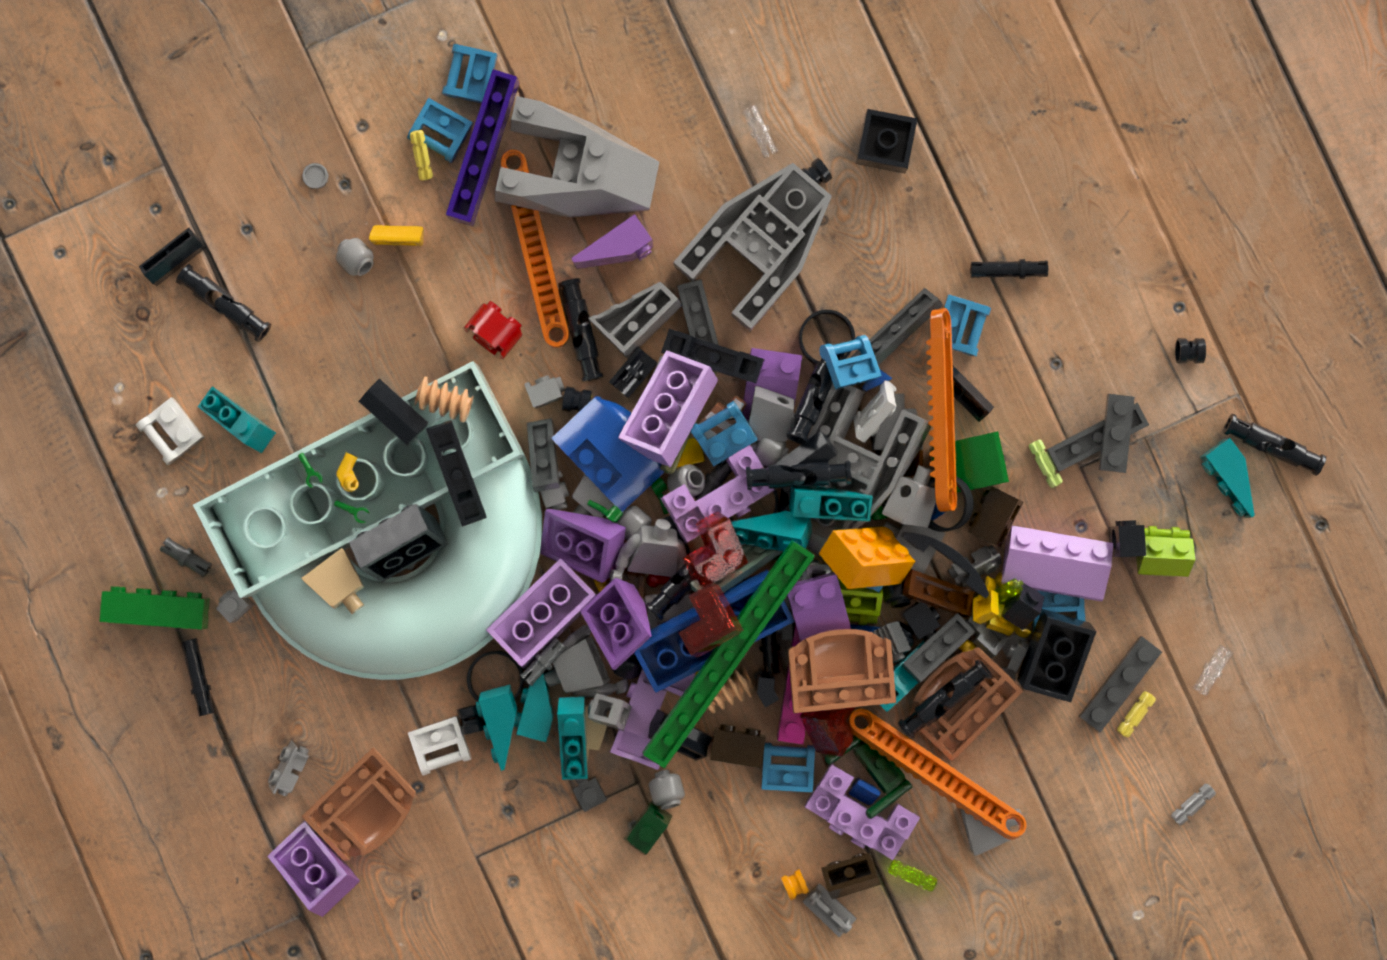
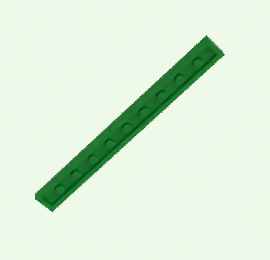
[642,540,815,769]

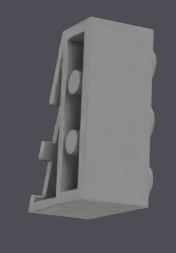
[588,282,682,359]

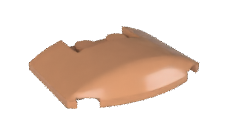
[788,629,896,713]
[908,647,1024,761]
[301,747,416,861]

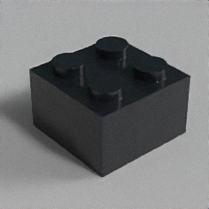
[855,109,918,174]

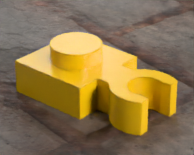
[973,576,999,624]
[986,604,1033,638]

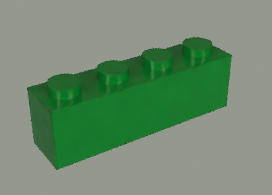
[99,586,210,630]

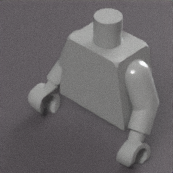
[609,519,688,583]
[545,625,629,697]

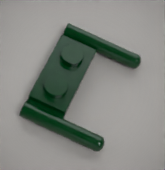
[825,726,913,819]

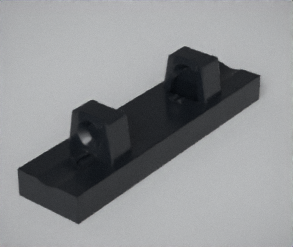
[426,420,487,527]

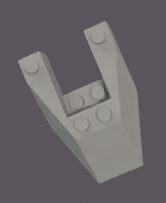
[495,96,659,217]
[673,163,832,332]
[805,384,931,544]

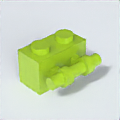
[1136,526,1195,577]
[837,577,883,626]

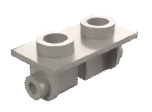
[948,545,1002,587]
[268,740,309,796]
[802,883,857,937]

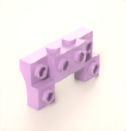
[660,445,774,543]
[610,669,695,770]
[804,764,920,860]

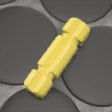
[410,130,433,180]
[1117,691,1156,738]

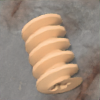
[415,376,474,423]
[707,665,754,714]

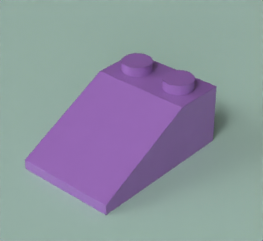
[571,214,653,269]
[742,348,802,430]
[540,509,626,583]
[787,572,851,642]
[580,578,652,670]
[267,821,360,917]

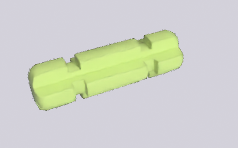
[1029,440,1063,488]

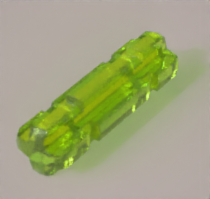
[994,578,1023,604]
[888,859,938,891]

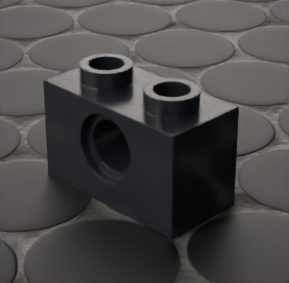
[1108,520,1146,557]

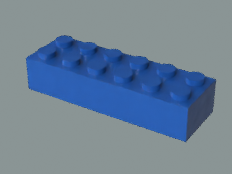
[634,570,795,693]

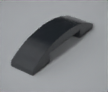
[661,328,765,384]
[901,532,989,599]

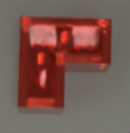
[683,511,748,588]
[679,583,744,657]
[800,707,855,757]

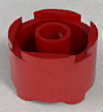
[463,301,523,359]

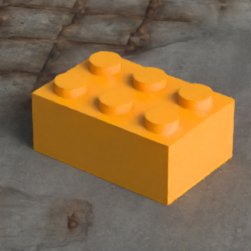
[819,527,916,589]

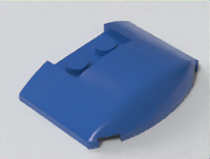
[551,396,664,512]

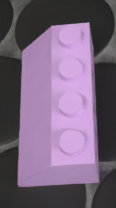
[618,350,718,467]
[1001,526,1113,602]
[486,558,596,669]

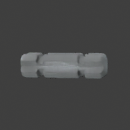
[1171,784,1216,825]

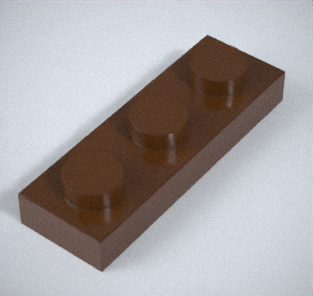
[902,569,974,617]

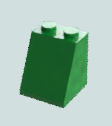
[929,431,1009,493]

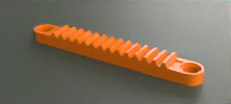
[501,149,569,348]
[926,308,957,512]
[848,709,1027,840]

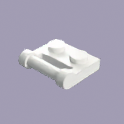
[853,380,896,443]
[136,397,205,465]
[408,716,472,776]

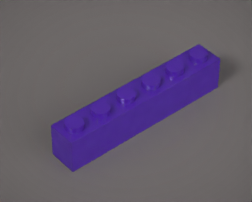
[446,69,520,227]

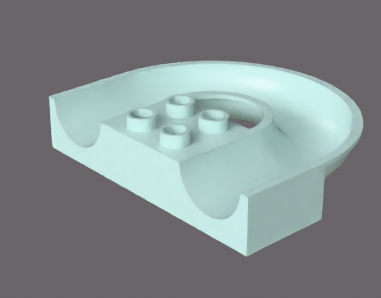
[193,361,542,680]

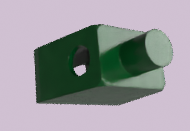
[623,801,672,855]

